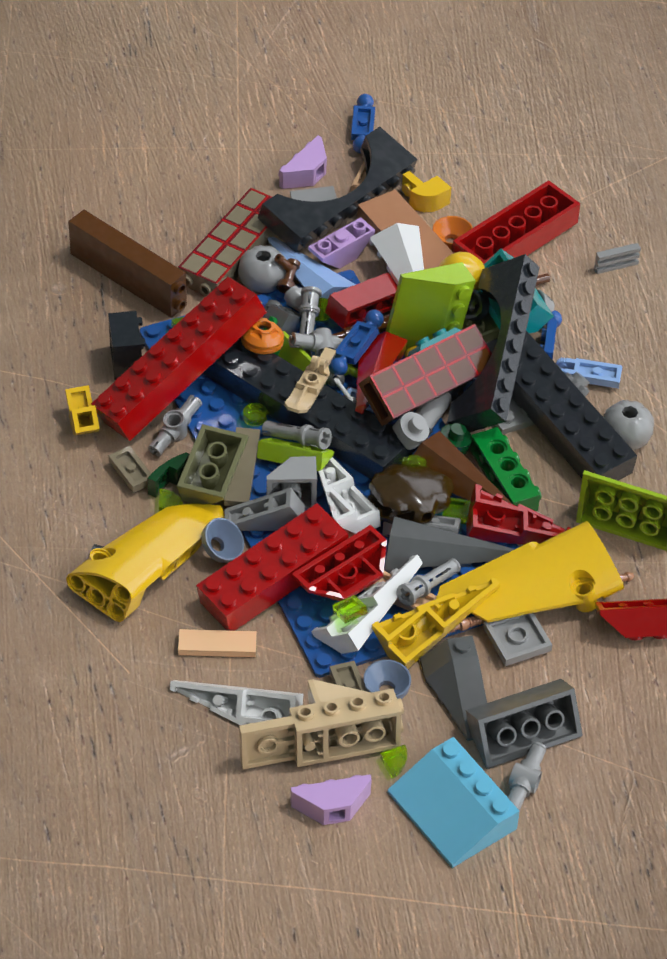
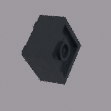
[108,311,146,380]

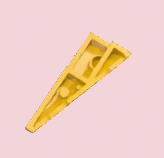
[372,577,500,669]

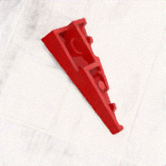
[355,331,408,414]
[466,484,571,545]

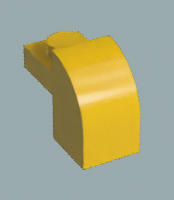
[402,171,452,212]
[65,385,100,436]

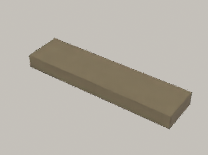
[224,427,260,507]

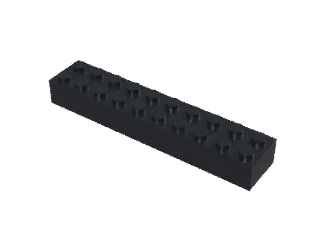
[202,337,413,480]

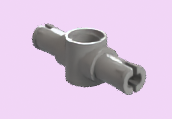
[288,328,343,358]
[148,395,202,457]
[508,742,546,811]

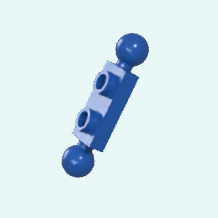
[351,94,375,154]
[329,310,384,376]
[540,310,562,359]

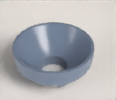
[201,518,244,563]
[363,660,411,699]

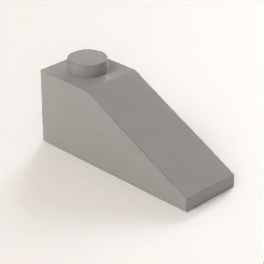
[225,487,305,531]

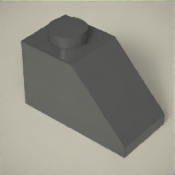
[259,304,302,336]

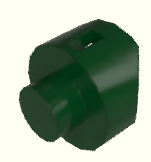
[441,423,472,455]

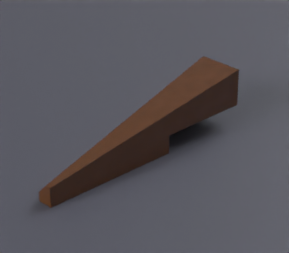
[407,431,512,504]

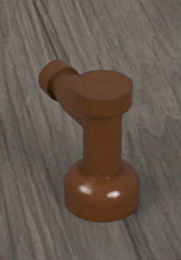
[274,254,301,294]

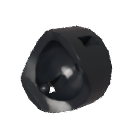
[465,289,490,321]

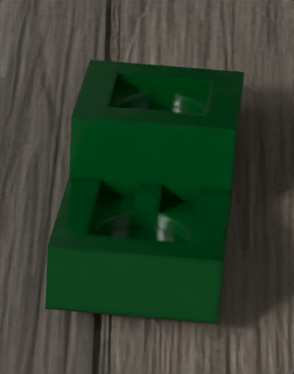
[147,452,190,498]

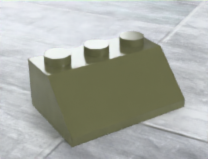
[177,424,249,504]

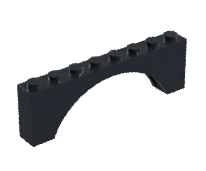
[258,127,418,252]
[447,254,540,432]

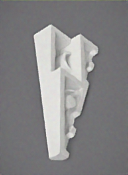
[369,223,424,285]
[311,445,381,534]
[311,555,423,654]
[170,680,303,725]

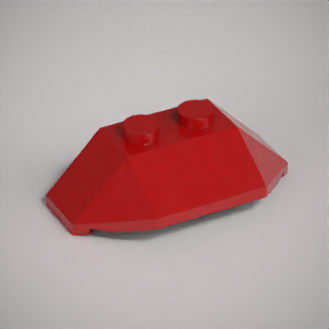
[292,525,387,602]
[595,599,667,641]

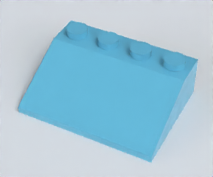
[387,737,520,868]

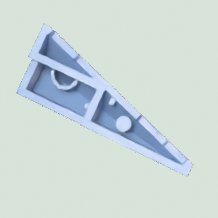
[268,237,356,310]

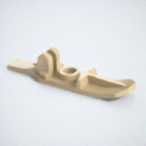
[284,347,336,413]

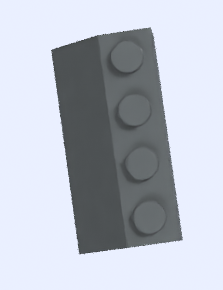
[466,679,583,769]

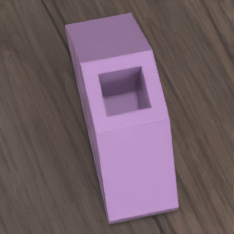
[278,135,327,189]
[308,217,375,269]
[290,775,371,825]

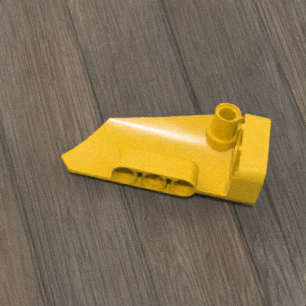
[66,504,225,622]
[436,521,624,623]

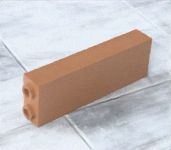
[357,189,453,269]

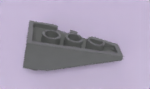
[420,635,487,741]

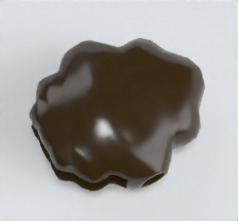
[367,464,454,524]

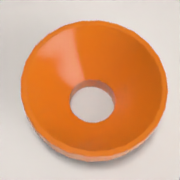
[432,216,473,251]
[241,318,284,354]

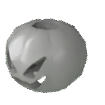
[238,245,287,294]
[603,400,654,450]

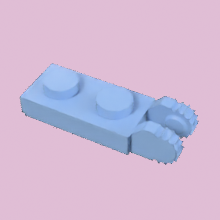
[556,357,622,389]

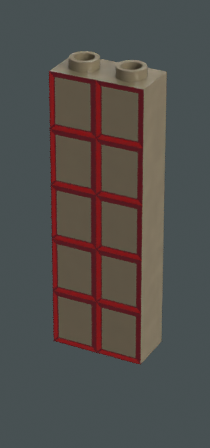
[178,188,276,296]

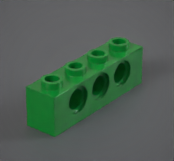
[470,427,542,511]

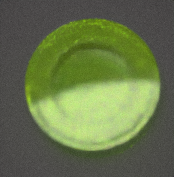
[243,403,267,426]

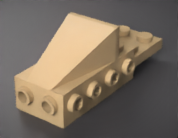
[239,679,404,770]

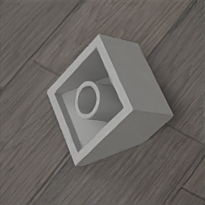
[266,456,317,511]

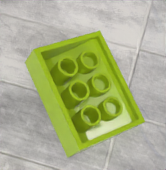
[386,262,476,350]
[576,470,667,551]

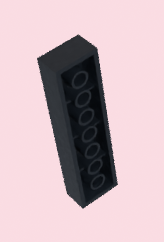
[486,331,637,481]

